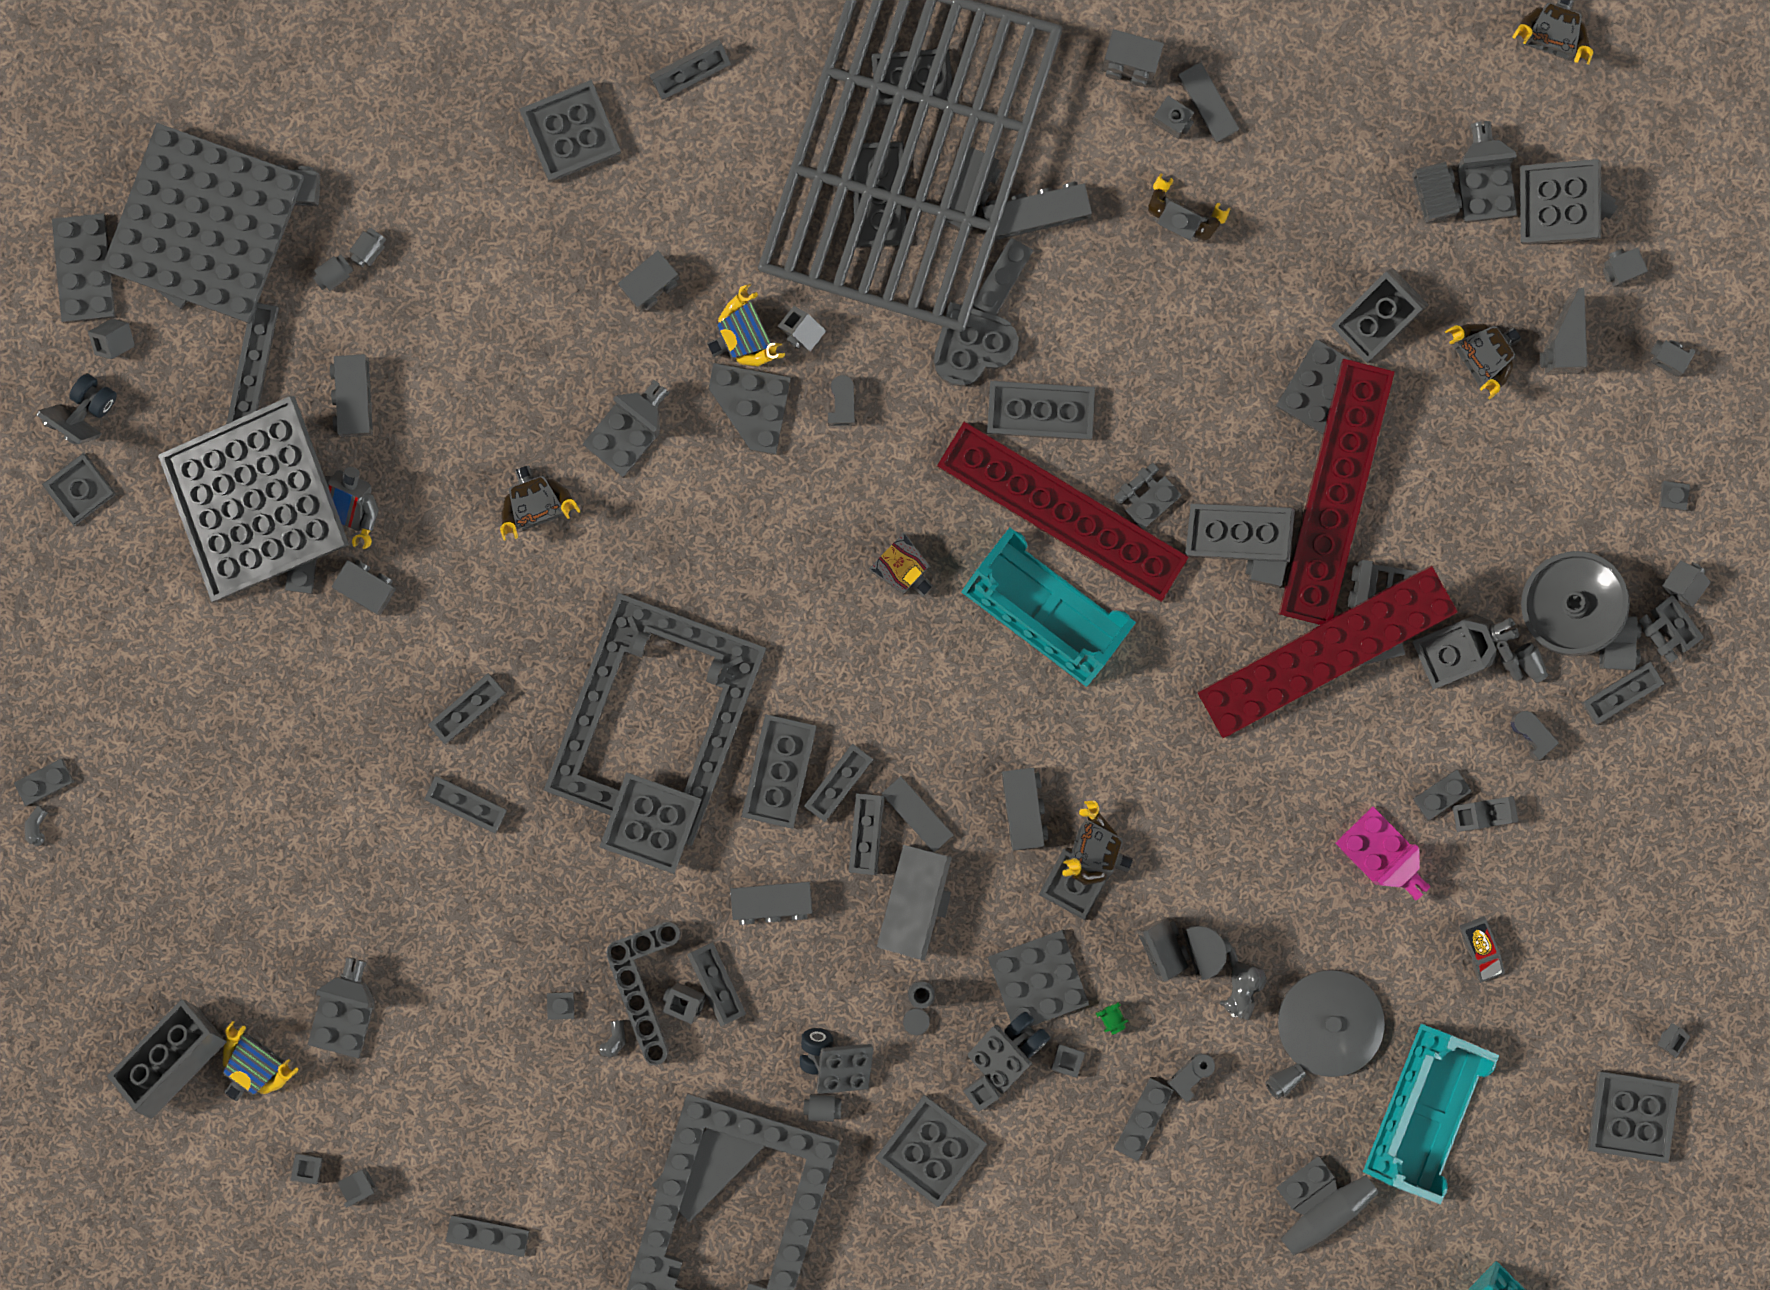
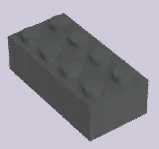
[107,999,227,1119]

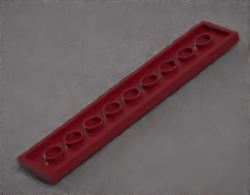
[1278,359,1395,625]
[937,422,1189,602]
[1197,565,1458,738]

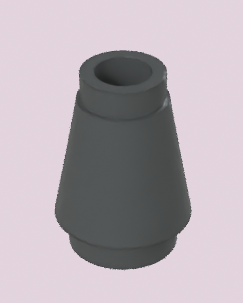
[1514,642,1549,683]
[1265,1063,1306,1100]

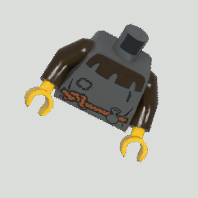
[1512,0,1593,65]
[1148,173,1230,242]
[1445,324,1521,399]
[500,466,580,541]
[1062,801,1133,885]

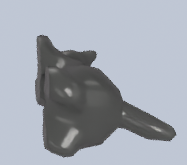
[1219,945,1266,1020]

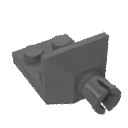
[1456,121,1517,223]
[582,380,669,478]
[1412,614,1519,690]
[307,957,375,1059]

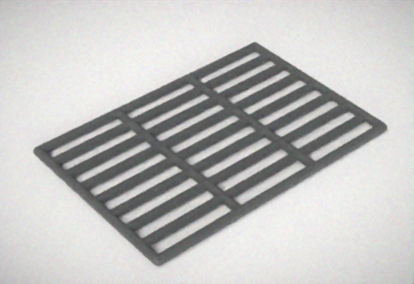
[758,0,1063,332]

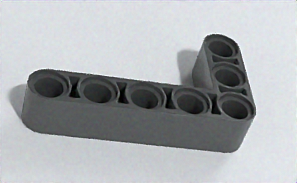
[606,922,681,1065]

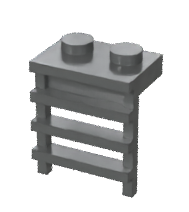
[1348,560,1419,608]

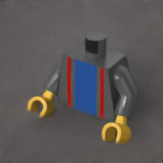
[325,467,379,549]

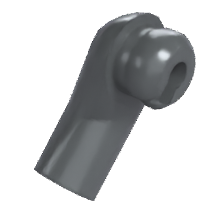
[599,1020,626,1058]

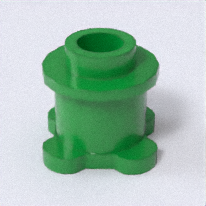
[1096,1001,1128,1035]

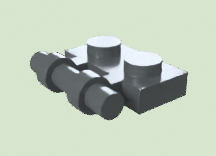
[1113,462,1182,530]
[1638,595,1704,663]

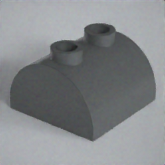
[1182,925,1231,981]

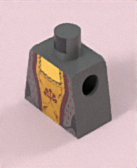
[869,532,933,597]

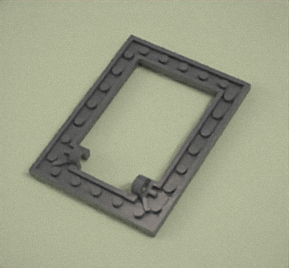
[543,593,767,846]
[626,1093,840,1290]

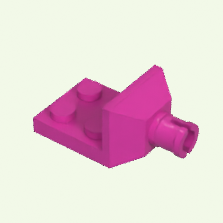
[1335,806,1431,901]

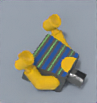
[707,284,785,367]
[222,1021,299,1101]

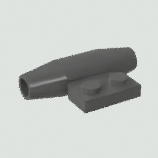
[1276,1156,1379,1256]

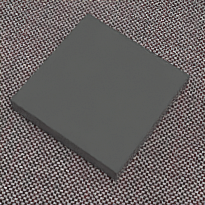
[42,453,117,526]
[1038,848,1107,920]

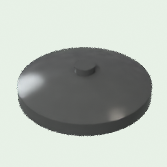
[1521,551,1630,656]
[1278,970,1385,1077]

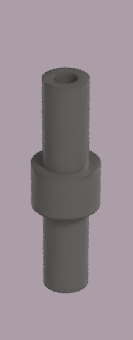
[1497,641,1523,681]

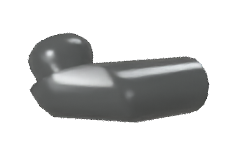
[24,805,49,846]

